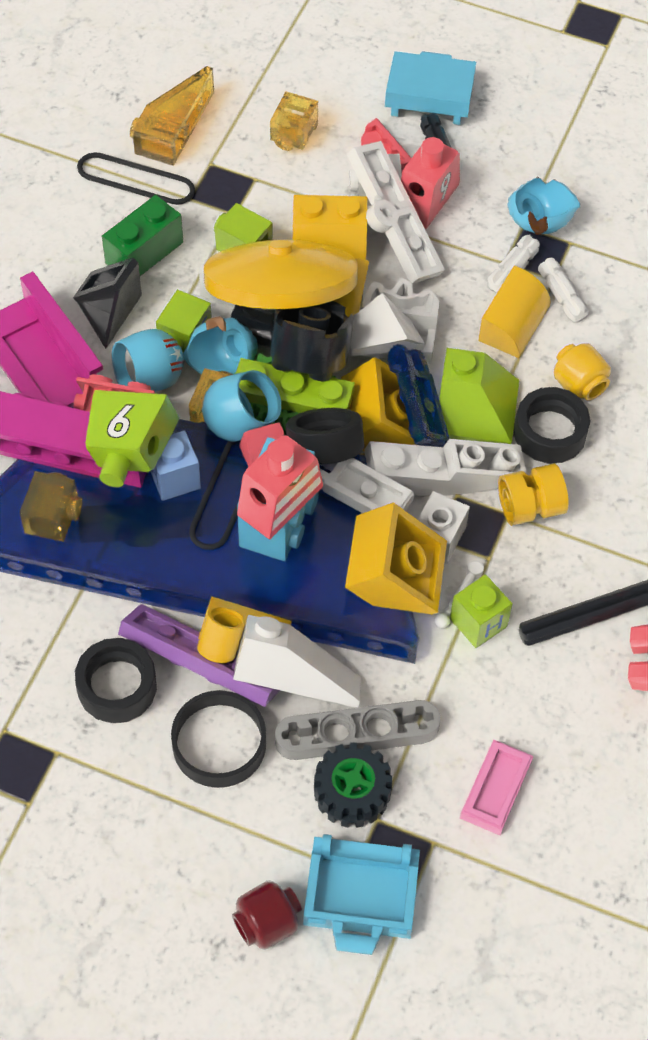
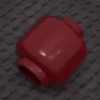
[232,880,302,950]

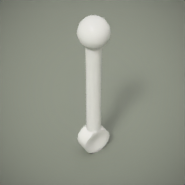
[434,560,484,629]

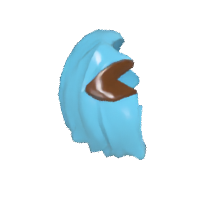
[507,176,580,235]

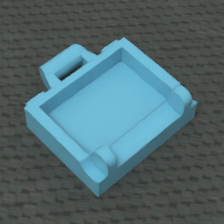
[385,51,476,125]
[303,834,420,955]

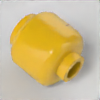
[554,343,611,401]

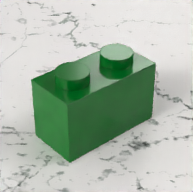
[102,194,183,276]

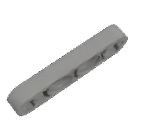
[275,700,440,760]

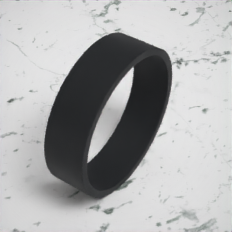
[171,690,266,788]

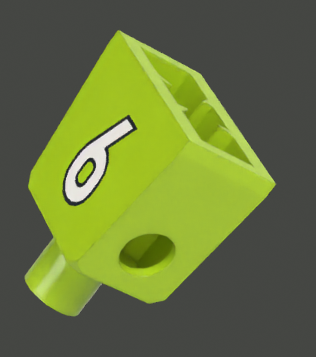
[85,390,179,487]

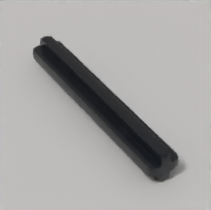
[518,580,648,646]

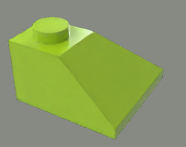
[434,348,519,444]

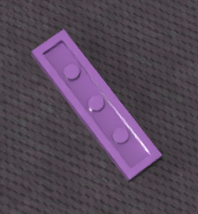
[118,604,280,707]

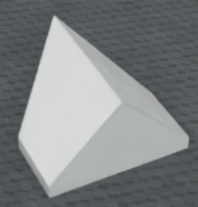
[349,293,424,356]

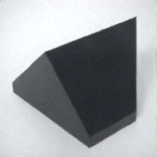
[73,257,142,349]

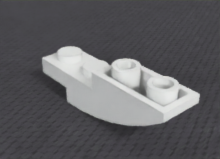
[365,439,527,496]

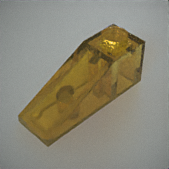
[130,66,214,166]

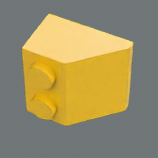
[292,195,367,260]
[341,357,433,452]
[345,502,447,615]

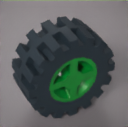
[314,742,392,828]

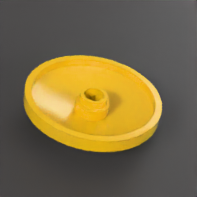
[204,240,358,309]

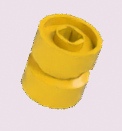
[498,463,568,526]

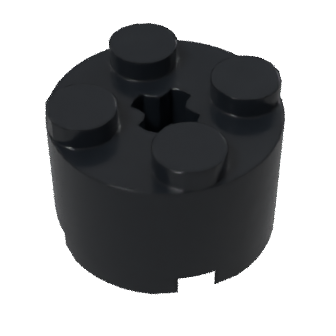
[270,301,354,381]

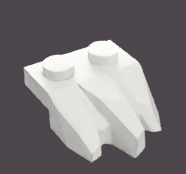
[361,278,440,365]

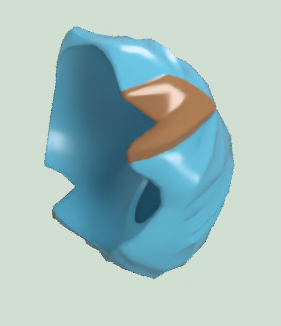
[183,316,259,380]

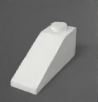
[233,615,361,708]

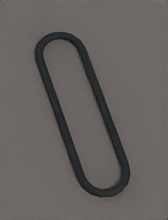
[77,152,195,205]
[189,441,240,550]

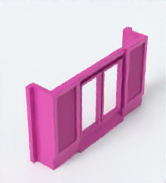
[0,271,103,408]

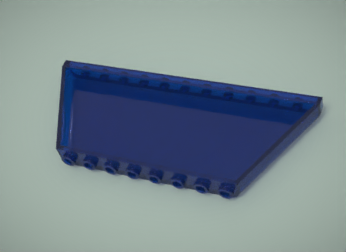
[0,404,420,664]

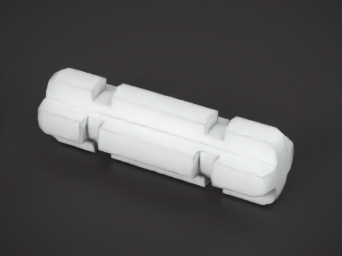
[487,235,540,293]
[538,258,589,322]

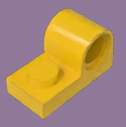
[197,596,291,663]

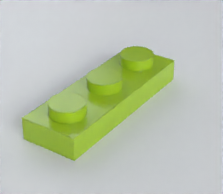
[235,358,355,413]

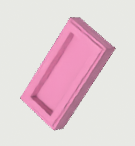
[460,739,533,835]

